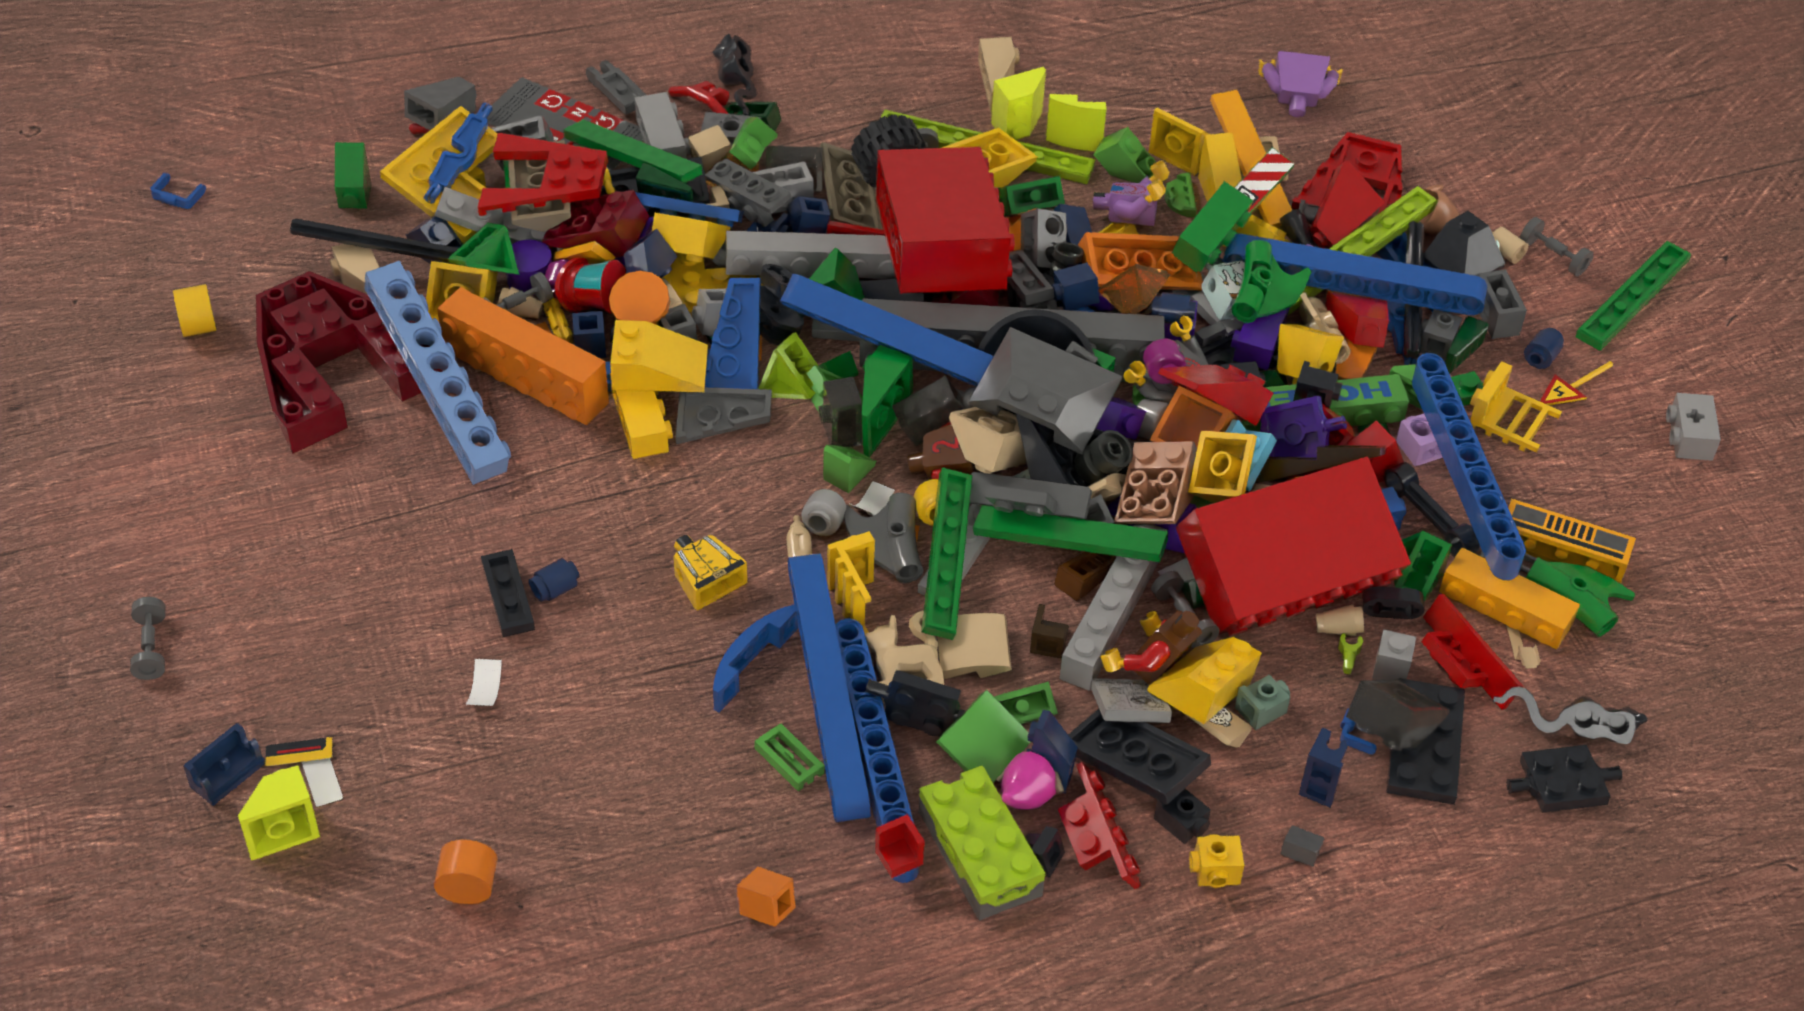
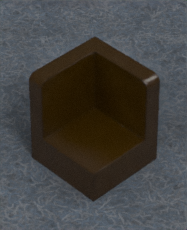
[1030,604,1069,659]

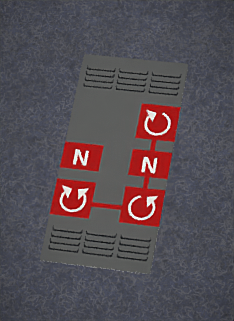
[487,77,643,171]

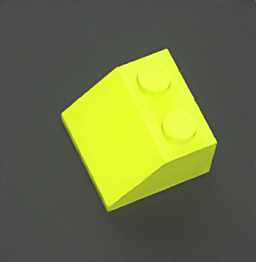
[991,67,1046,140]
[238,765,320,861]

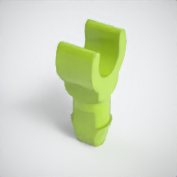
[1338,633,1363,674]

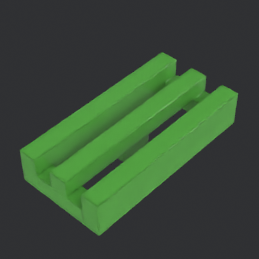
[754,723,825,792]

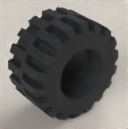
[851,115,928,188]

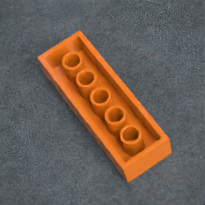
[437,287,609,426]

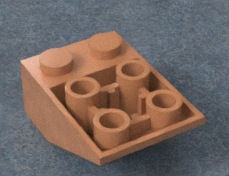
[1114,441,1197,524]

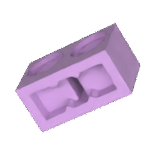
[1396,414,1443,467]

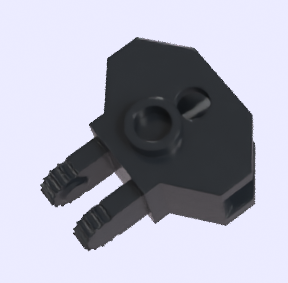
[760,285,806,345]

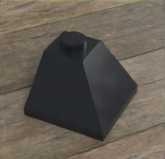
[1423,211,1505,276]

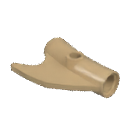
[1299,292,1351,364]

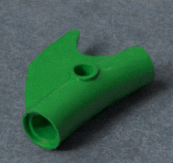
[1231,240,1311,323]
[1525,557,1636,637]

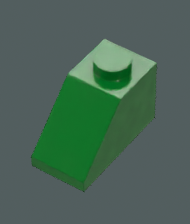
[335,142,372,209]

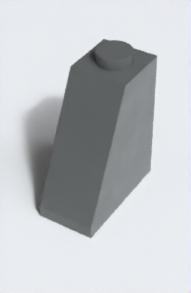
[404,76,477,130]

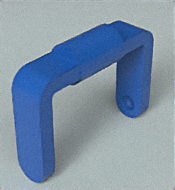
[150,173,206,209]
[1340,698,1392,754]

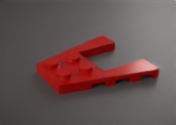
[1291,132,1403,214]
[477,133,608,216]

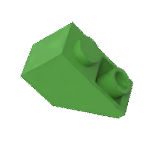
[1093,127,1156,183]

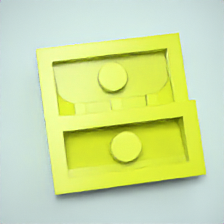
[1046,94,1107,151]

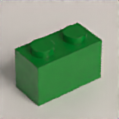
[998,176,1065,216]

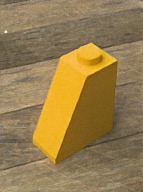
[1198,132,1242,202]

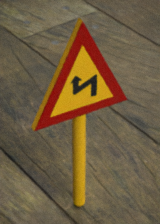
[1540,361,1613,405]

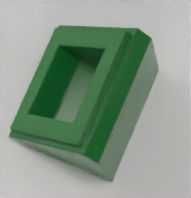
[818,351,859,380]

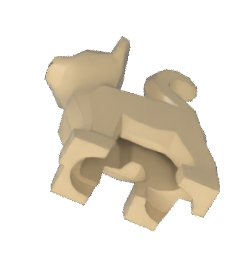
[865,611,944,704]

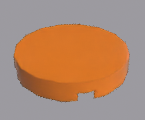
[609,271,670,325]

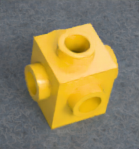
[1189,834,1245,888]

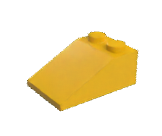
[942,127,1038,188]
[610,320,708,392]

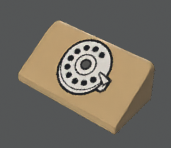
[1181,707,1252,748]

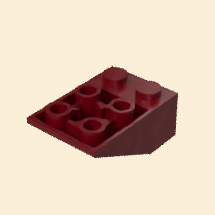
[542,190,649,258]

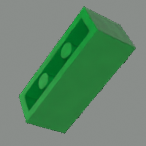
[1172,181,1253,273]

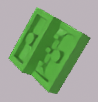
[936,690,1031,782]

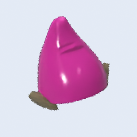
[996,752,1064,810]

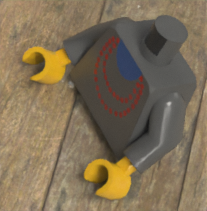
[1124,316,1209,404]

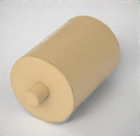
[1492,227,1529,264]

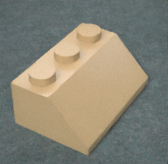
[949,407,1027,474]

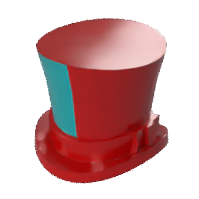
[555,257,626,314]

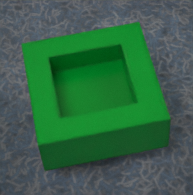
[1451,371,1483,406]

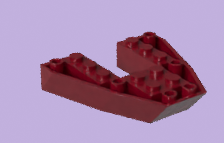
[256,271,443,454]

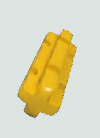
[543,298,573,344]

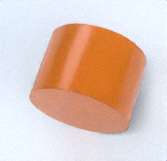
[434,840,498,904]

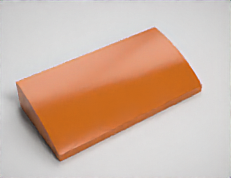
[1078,232,1203,291]

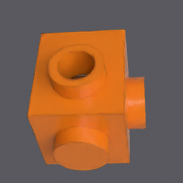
[737,867,796,927]

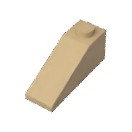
[978,37,1019,112]
[329,244,379,294]

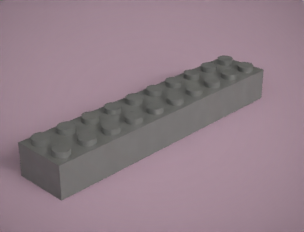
[859,298,1165,383]

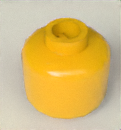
[914,479,938,526]

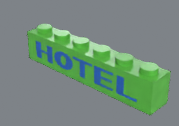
[1241,374,1409,432]

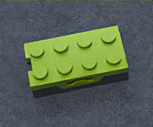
[918,765,1045,920]

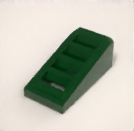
[724,102,781,131]
[636,163,694,202]
[1445,316,1489,374]

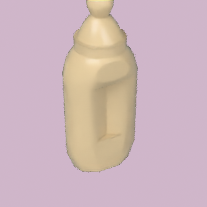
[786,515,813,557]

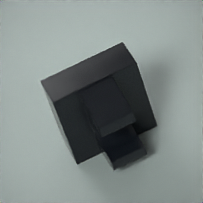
[1025,826,1065,878]

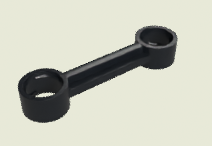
[1384,462,1480,557]

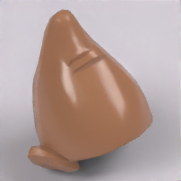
[1417,184,1460,236]

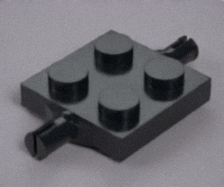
[865,670,966,737]
[1506,744,1622,813]

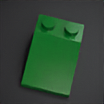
[862,345,913,457]

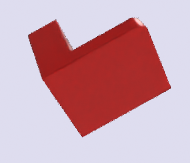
[875,814,925,878]

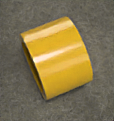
[173,284,217,337]

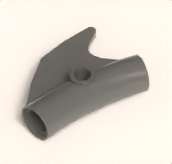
[844,493,924,583]

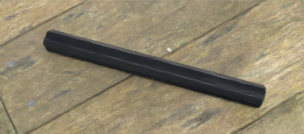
[290,218,459,263]
[1403,221,1424,359]

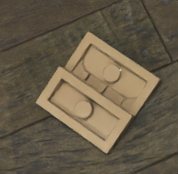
[938,613,1012,679]

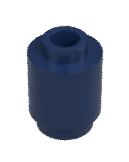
[1152,292,1196,325]
[1524,328,1564,369]
[528,558,580,602]

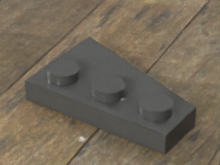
[676,387,772,444]

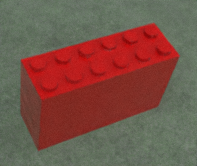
[876,147,1015,293]
[1175,456,1411,637]

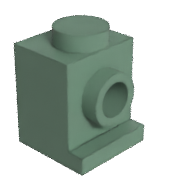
[1235,675,1290,730]

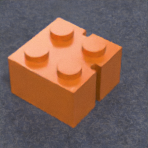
[1150,386,1242,447]

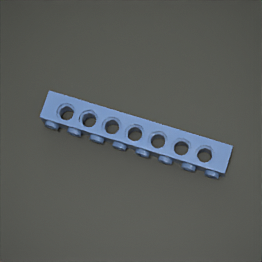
[365,261,511,485]

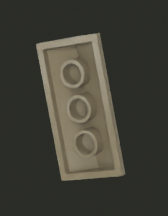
[508,140,571,232]
[820,142,883,230]

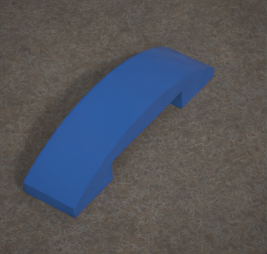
[713,604,799,713]

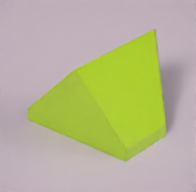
[758,332,819,399]

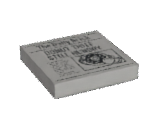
[1091,678,1172,723]

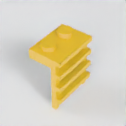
[1470,361,1562,453]
[827,531,875,634]

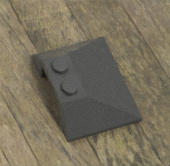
[969,327,1123,454]

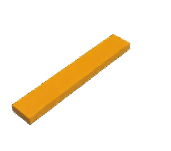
[1210,90,1292,229]

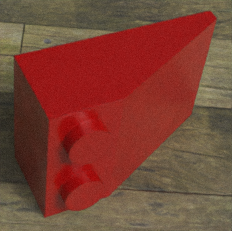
[1158,365,1274,426]

